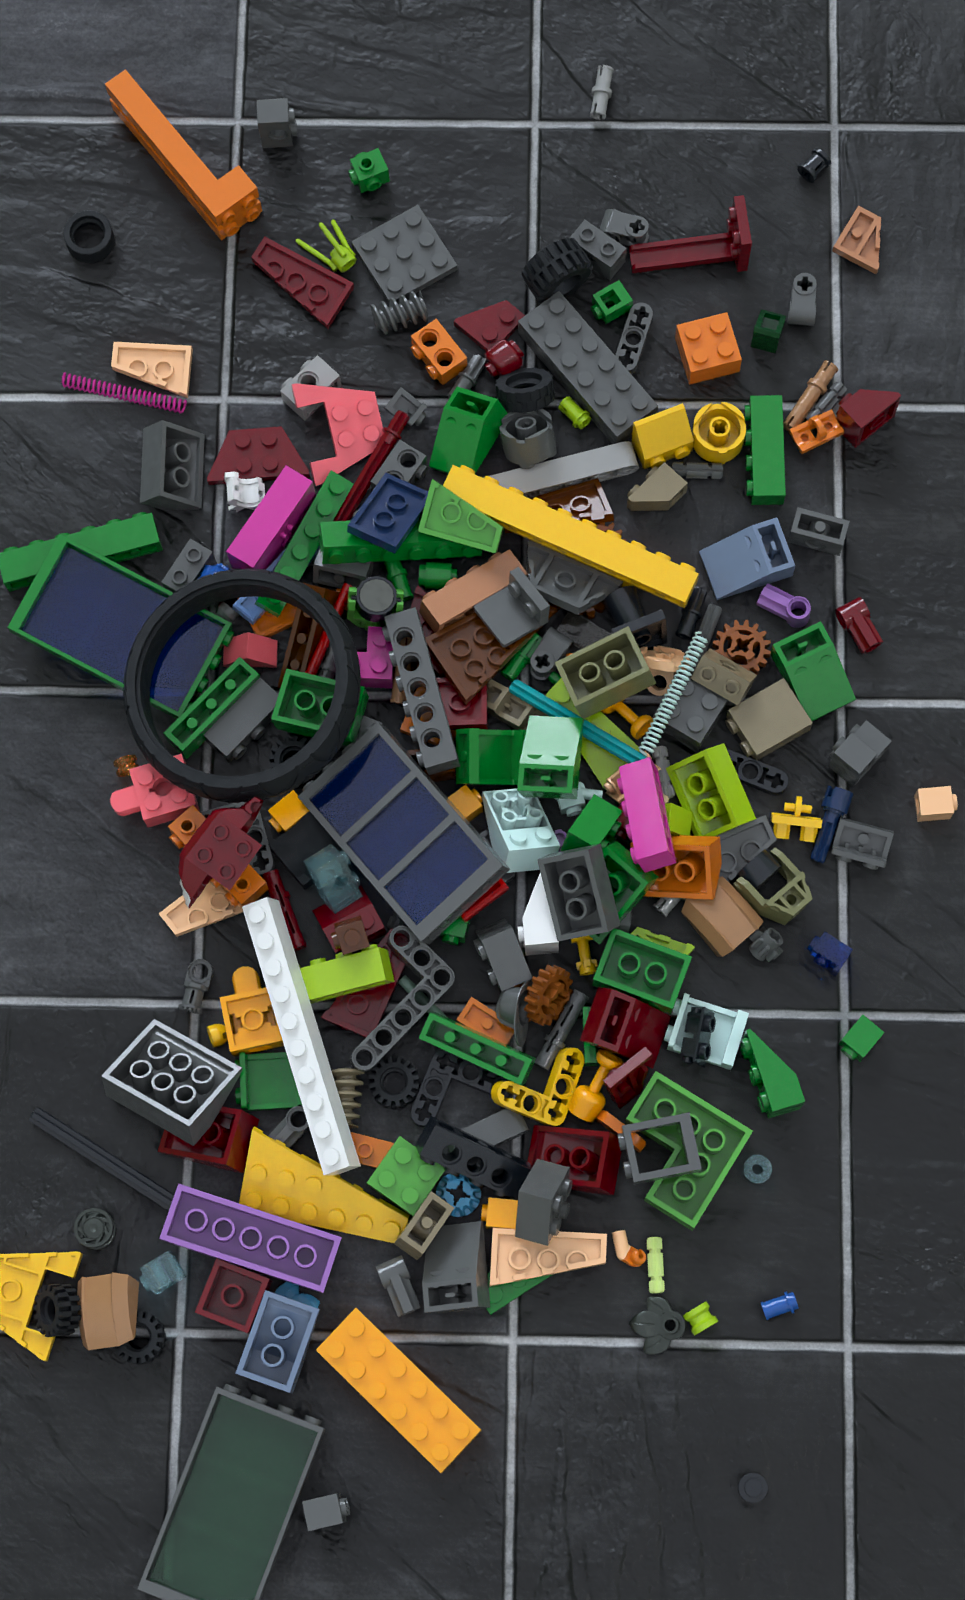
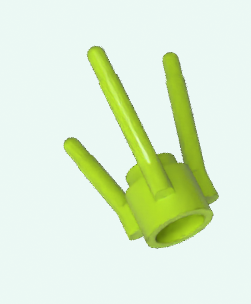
[296,220,357,273]

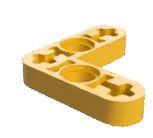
[491,1047,585,1126]

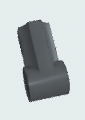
[268,1106,310,1149]
[375,1255,421,1317]

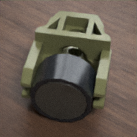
[733,848,813,926]

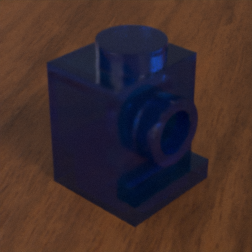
[807,932,853,977]

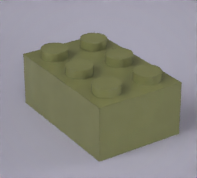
[554,626,657,719]

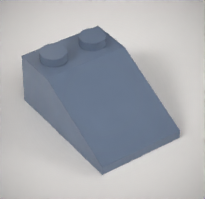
[235,1290,320,1394]

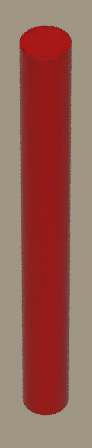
[305,583,353,675]

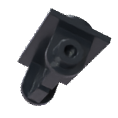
[680,1007,716,1068]

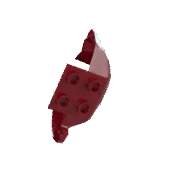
[178,796,263,909]

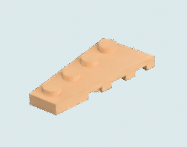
[490,1228,607,1287]

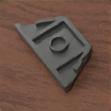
[526,540,623,615]

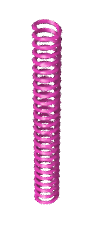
[61,372,187,414]

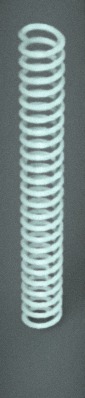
[639,631,708,756]

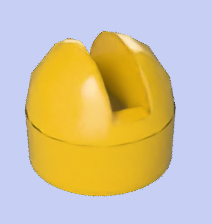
[207,1024,228,1048]

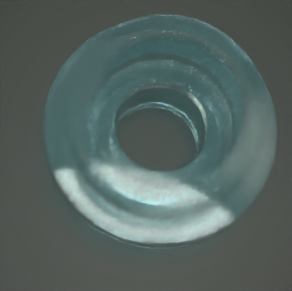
[743,1155,772,1184]

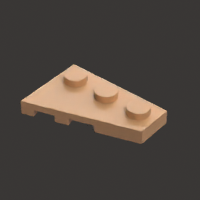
[111,342,193,398]
[159,882,243,937]

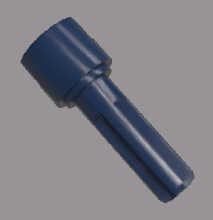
[811,785,854,863]

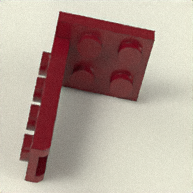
[629,195,752,273]

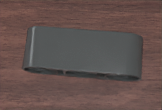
[447,1109,529,1161]

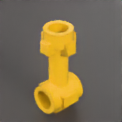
[571,936,598,976]

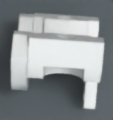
[224,472,265,512]

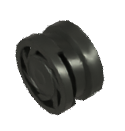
[74,1208,117,1250]

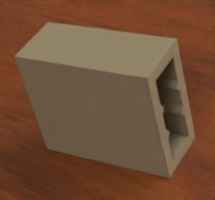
[725,678,813,761]

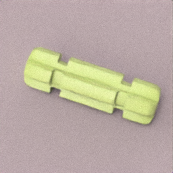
[647,1237,665,1294]

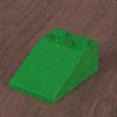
[589,841,658,945]

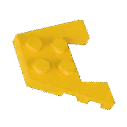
[0,1252,83,1361]

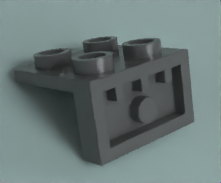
[474,567,550,648]

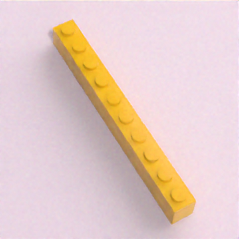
[443,465,699,608]

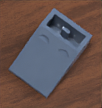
[699,518,795,600]

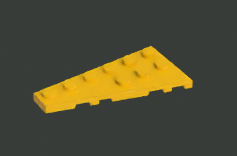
[239,1126,410,1243]

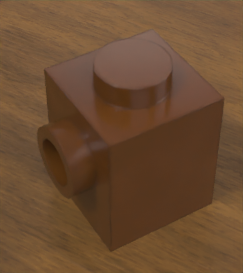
[331,915,370,955]

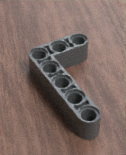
[350,926,455,1072]

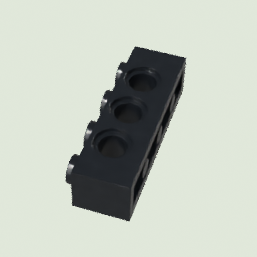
[415,1116,532,1200]

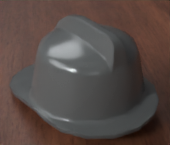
[496,980,533,1047]

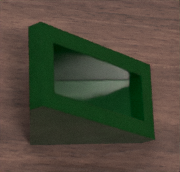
[751,309,786,354]

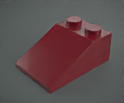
[158,1107,259,1173]
[528,1125,622,1195]

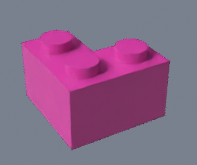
[357,626,395,688]

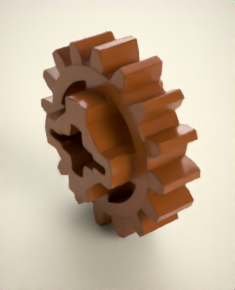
[712,620,771,675]
[524,965,573,1026]

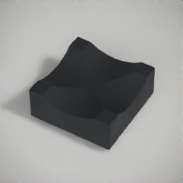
[268,811,347,890]

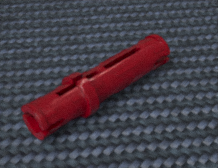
[262,869,307,951]

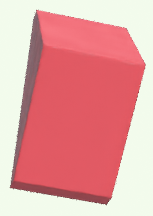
[223,632,278,668]

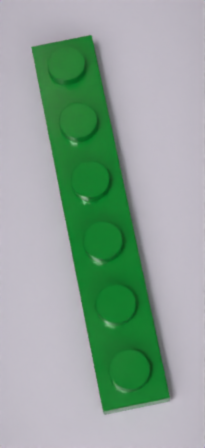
[255,470,354,618]

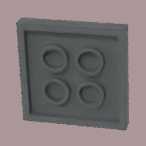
[351,205,458,303]

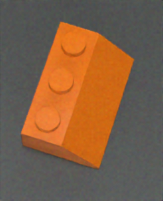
[630,835,722,900]

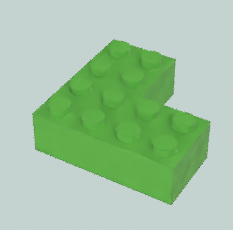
[625,1071,753,1231]

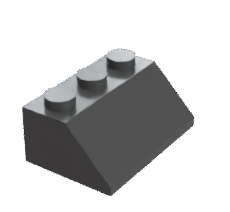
[140,420,205,510]

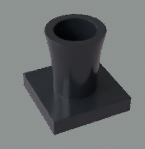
[603,585,667,650]

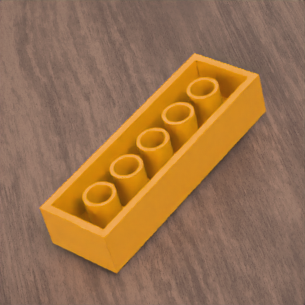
[316,1308,482,1473]

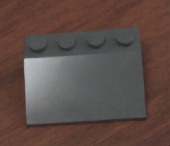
[101,1019,242,1146]

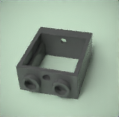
[617,1112,702,1185]

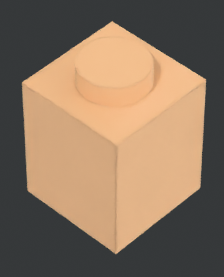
[914,786,958,822]

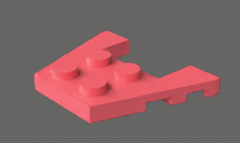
[291,383,384,486]

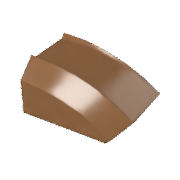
[681,876,764,957]
[77,1272,139,1350]

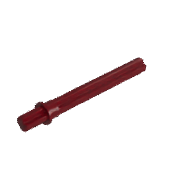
[333,410,410,521]

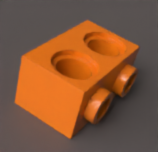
[410,319,468,385]

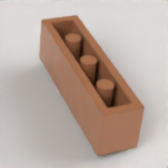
[419,549,528,633]

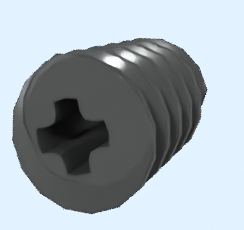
[370,290,428,335]

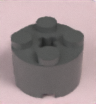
[500,409,557,469]

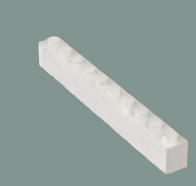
[242,897,361,1175]

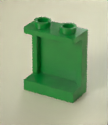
[456,728,526,785]
[235,1052,303,1111]

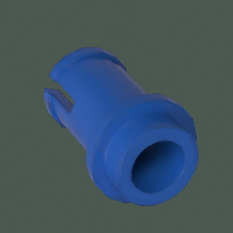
[761,1291,799,1320]

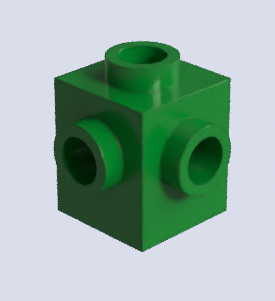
[348,148,390,193]

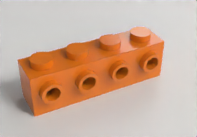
[168,805,268,910]

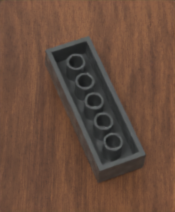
[518,291,658,444]

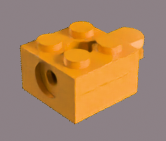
[219,966,284,1057]

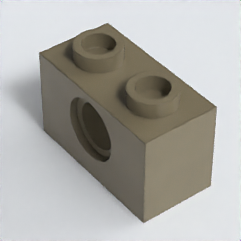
[690,649,757,705]
[394,1191,454,1260]

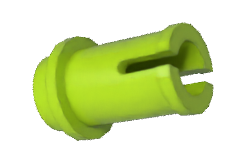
[558,396,591,429]

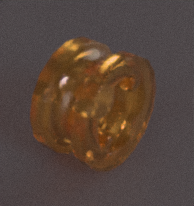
[113,755,139,777]

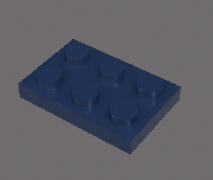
[347,473,428,554]

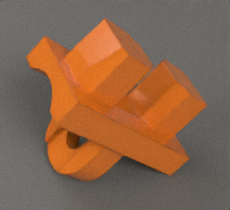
[789,409,844,454]

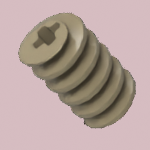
[332,1068,365,1128]

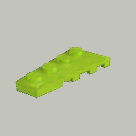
[545,678,641,790]

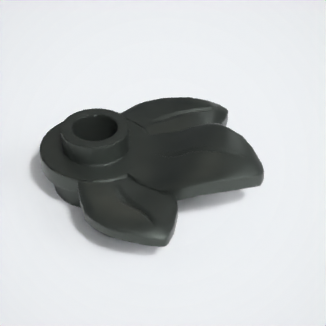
[629,1296,686,1355]

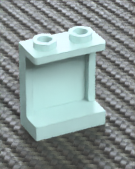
[664,993,749,1070]

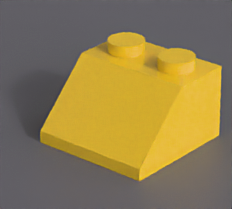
[632,403,694,469]

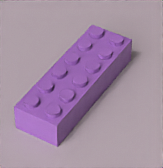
[159,1183,342,1294]

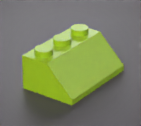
[666,743,756,836]

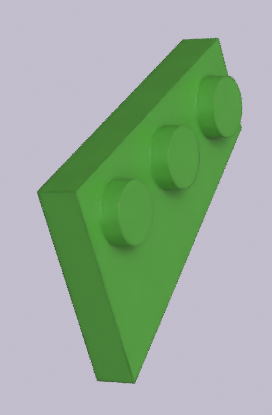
[418,479,504,553]

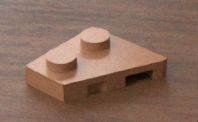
[832,206,881,274]

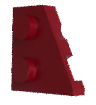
[603,1046,653,1109]

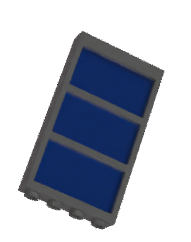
[298,722,510,945]

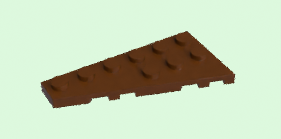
[425,601,561,705]

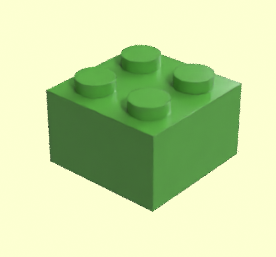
[366,1136,445,1217]

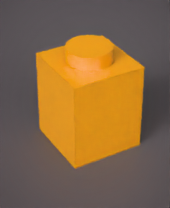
[448,784,483,822]
[268,790,309,834]
[481,1198,518,1229]

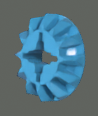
[436,1173,481,1217]

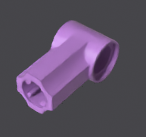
[757,583,811,628]

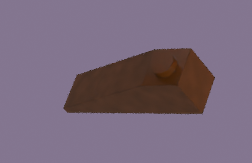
[277,583,340,688]

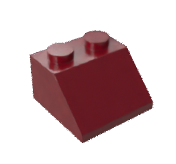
[836,389,901,448]
[312,885,387,954]

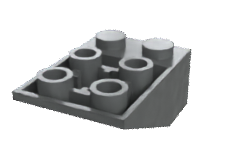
[422,1221,490,1314]

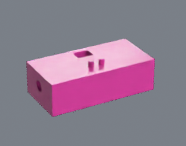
[226,465,316,570]

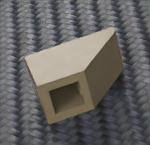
[627,462,688,511]

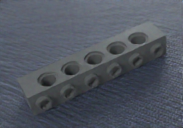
[382,607,460,775]

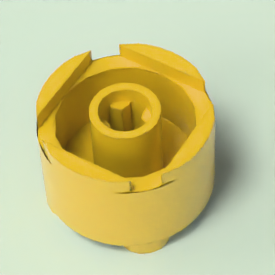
[692,402,746,464]

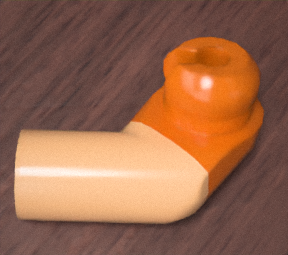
[612,1230,646,1267]

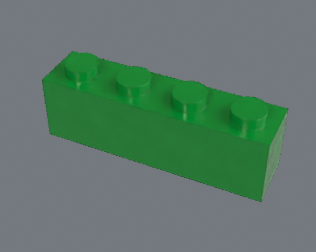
[744,395,786,505]
[163,657,260,759]
[419,1012,536,1085]

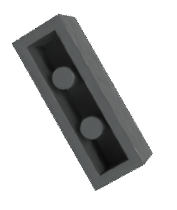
[203,678,279,763]

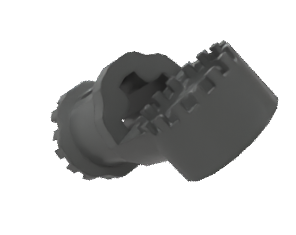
[178,959,214,1015]

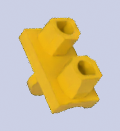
[771,796,822,842]

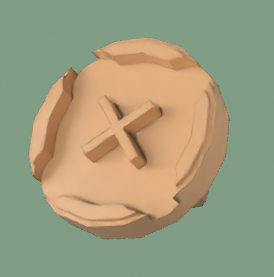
[640,646,691,696]

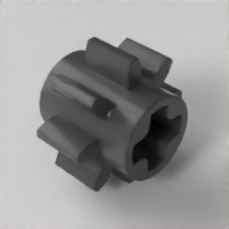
[749,927,783,962]

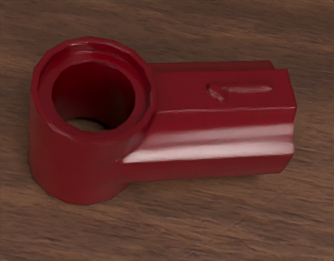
[835,597,883,654]

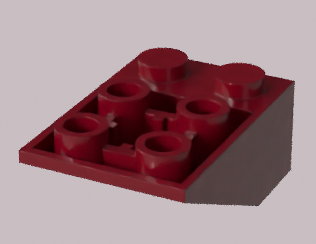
[580,987,671,1069]

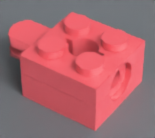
[110,754,200,828]

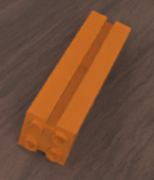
[105,69,262,241]

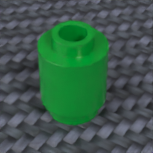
[419,562,457,590]

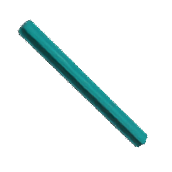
[509,680,648,764]

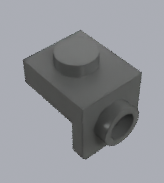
[384,387,427,428]

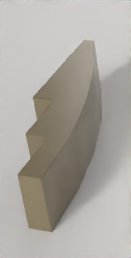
[487,679,548,730]

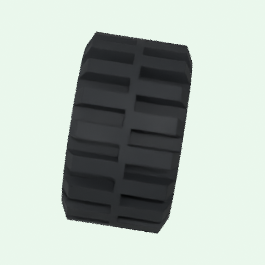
[521,238,593,304]

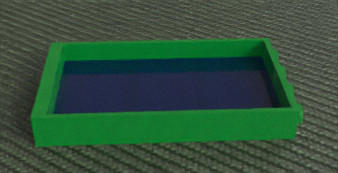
[7,533,235,719]

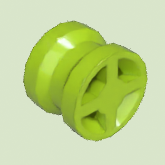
[683,1301,718,1336]

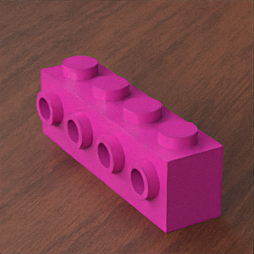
[617,757,676,873]

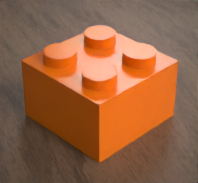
[675,312,742,385]

